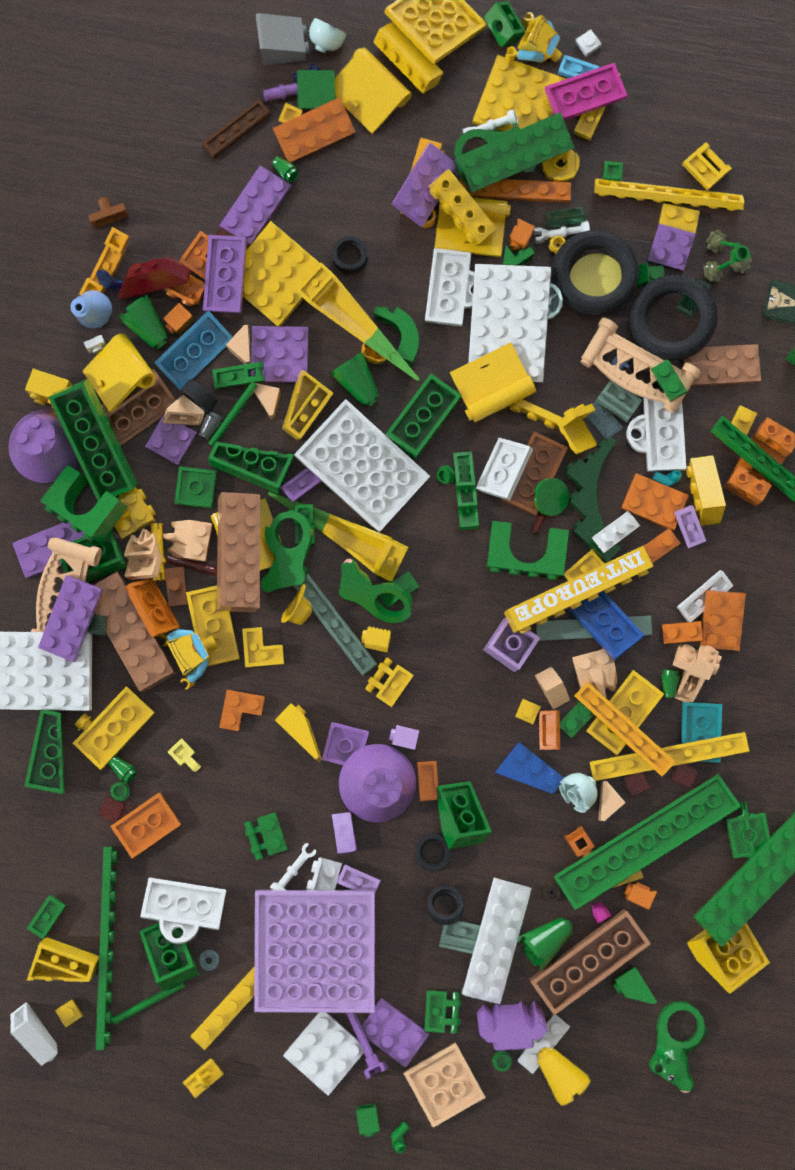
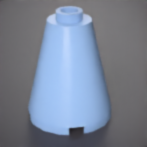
[71,290,112,328]

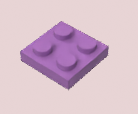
[648,223,695,271]
[145,414,197,466]
[322,722,369,765]

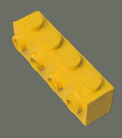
[374,22,444,93]
[428,169,497,245]

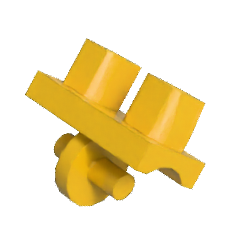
[182,1058,224,1098]

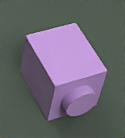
[389,725,419,750]

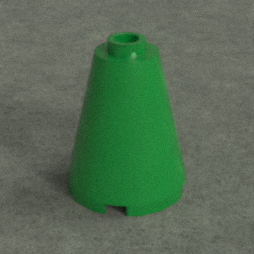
[118,295,168,349]
[331,352,379,407]
[517,917,573,970]

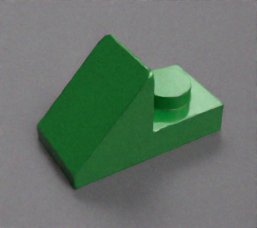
[503,246,535,266]
[636,263,665,288]
[379,571,419,609]

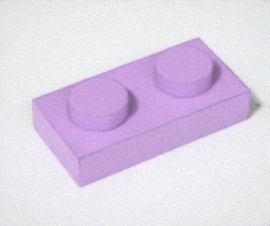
[674,505,706,548]
[337,864,380,892]

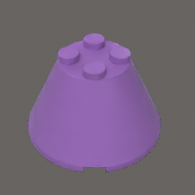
[9,409,80,483]
[339,744,416,822]

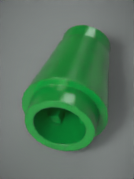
[272,156,299,183]
[661,669,681,698]
[108,756,137,784]

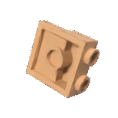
[672,643,722,680]

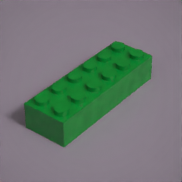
[454,112,574,194]
[48,378,138,501]

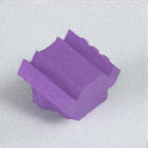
[477,1000,548,1050]

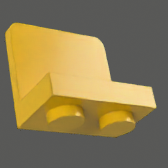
[556,404,597,454]

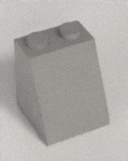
[256,14,309,66]

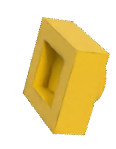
[279,103,303,123]
[515,699,541,725]
[55,998,84,1028]

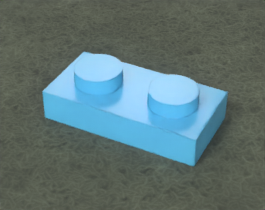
[558,55,599,78]

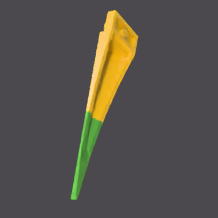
[295,263,420,381]
[268,492,409,581]

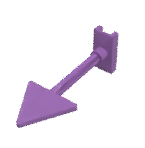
[347,1013,389,1079]

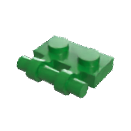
[244,812,288,860]
[425,990,462,1033]

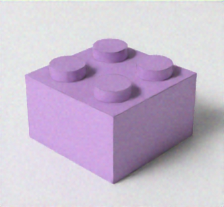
[483,618,540,672]

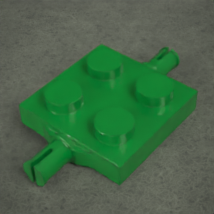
[725,802,770,858]

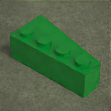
[208,442,294,495]
[24,709,65,794]

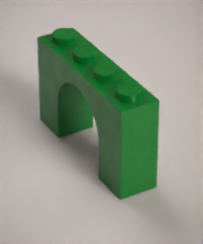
[40,464,128,544]
[486,521,569,581]

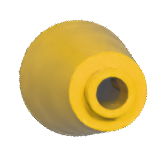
[537,1046,590,1105]

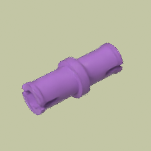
[263,83,298,102]

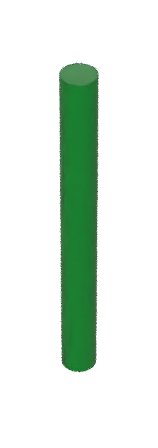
[208,382,258,447]
[112,982,186,1025]

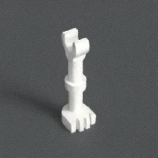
[463,109,519,140]
[534,221,590,244]
[270,843,316,890]

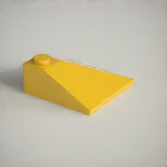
[687,923,770,993]

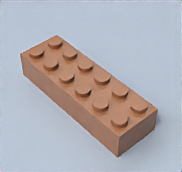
[217,492,260,612]
[94,572,177,693]
[529,909,651,1015]

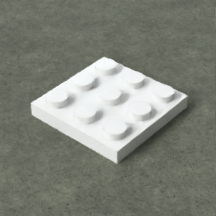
[283,1012,364,1095]

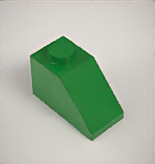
[613,965,657,1004]

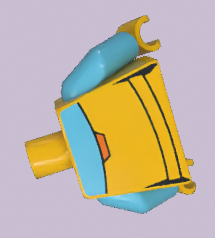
[505,12,562,63]
[160,629,217,689]

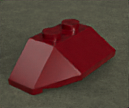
[118,256,191,300]

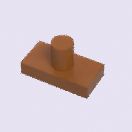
[88,197,129,228]
[164,567,188,607]

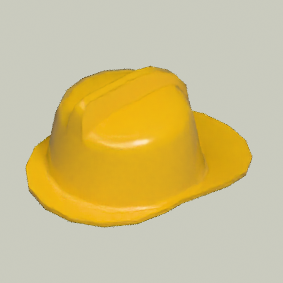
[281,584,312,625]

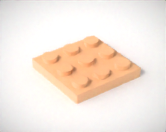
[404,1042,485,1127]

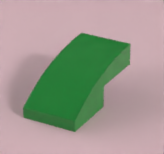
[294,504,315,545]

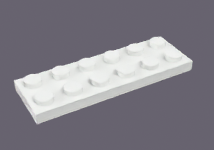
[462,878,532,1004]

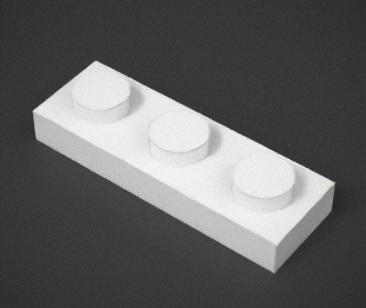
[592,511,640,553]
[677,570,733,622]
[517,1014,570,1074]

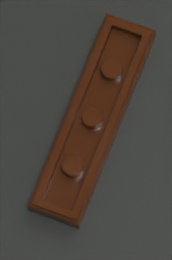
[202,99,271,159]

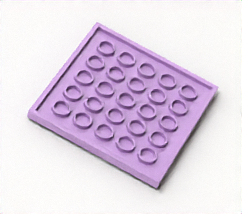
[254,890,375,1013]

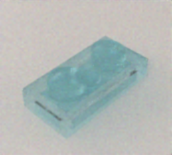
[588,402,623,440]

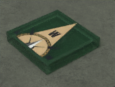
[762,280,795,324]

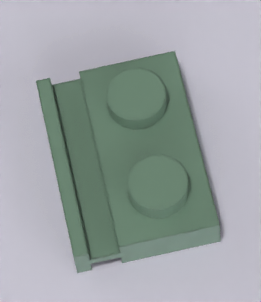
[595,380,642,423]
[439,920,481,954]

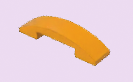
[79,227,130,295]

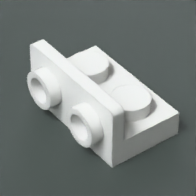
[306,857,342,890]

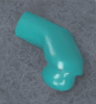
[652,470,682,486]

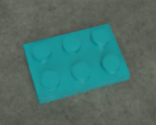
[681,702,722,763]

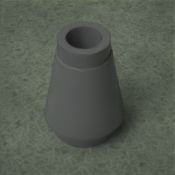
[199,411,223,440]

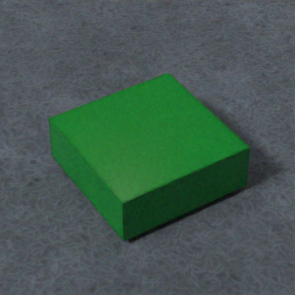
[603,161,623,181]

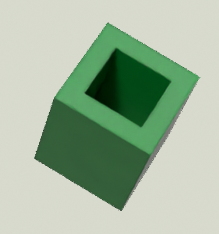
[356,1103,380,1137]

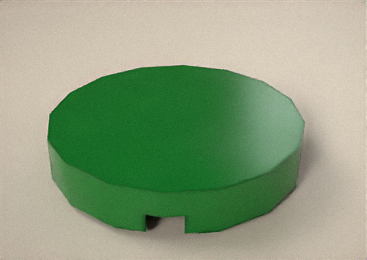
[534,478,569,516]

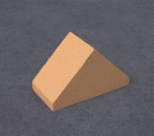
[226,325,251,364]
[254,383,281,420]
[163,395,204,425]
[535,666,570,709]
[675,670,705,703]
[598,781,625,821]

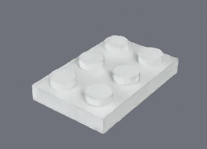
[476,438,533,501]

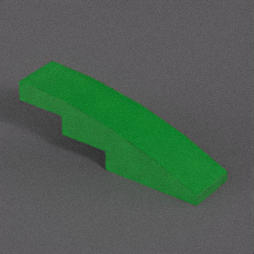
[453,451,479,530]

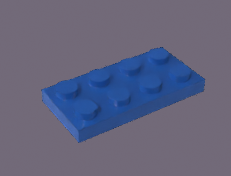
[567,591,645,661]

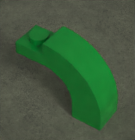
[373,306,419,367]

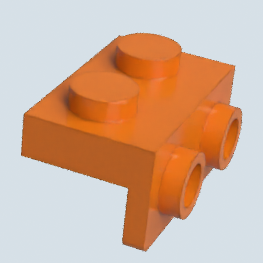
[164,275,205,306]

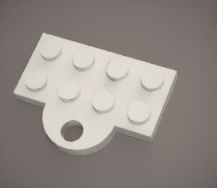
[425,248,475,327]
[626,398,686,472]
[140,878,227,944]

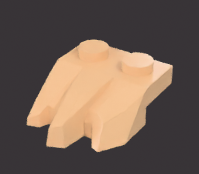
[163,520,213,562]
[124,528,162,580]
[572,649,617,698]

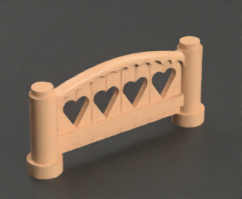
[581,318,701,413]
[31,538,102,632]

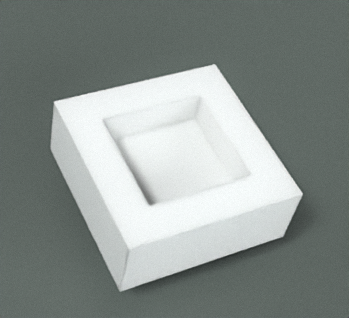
[575,30,601,57]
[84,335,107,354]

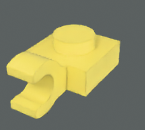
[168,738,201,772]

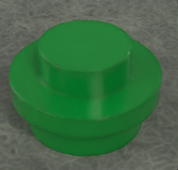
[437,465,455,484]
[111,782,131,801]
[492,1051,512,1072]

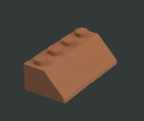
[101,369,176,446]

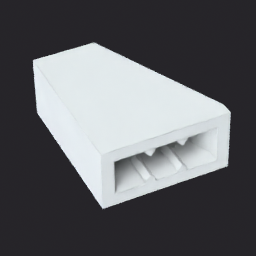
[11,1002,58,1066]

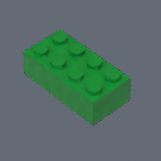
[386,374,462,460]

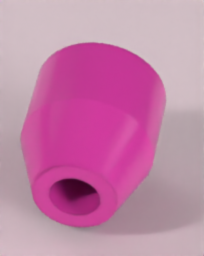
[592,901,611,923]

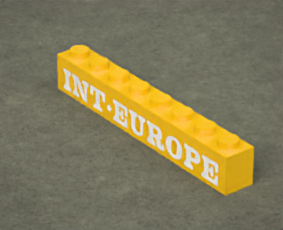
[504,546,653,634]

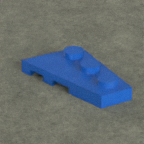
[495,742,564,794]

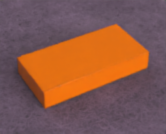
[539,710,560,750]
[417,761,438,801]

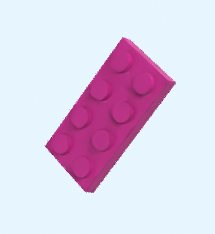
[544,63,628,121]

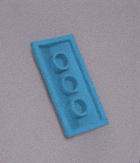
[154,311,233,390]

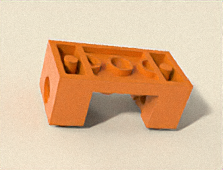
[723,417,795,507]

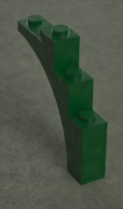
[565,437,621,563]

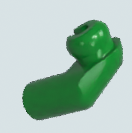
[391,1121,410,1154]

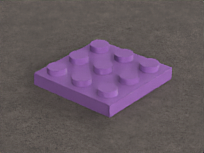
[251,326,309,383]

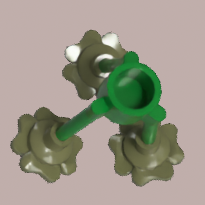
[703,230,752,282]

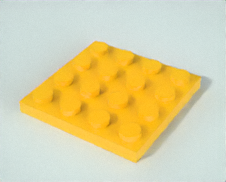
[384,0,487,65]
[472,55,566,132]
[243,221,320,327]

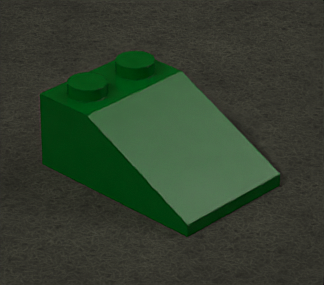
[436,781,492,849]
[139,923,200,991]

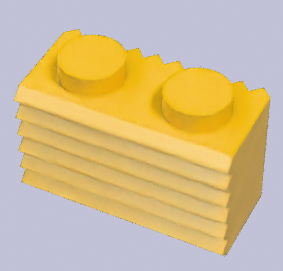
[361,626,391,652]

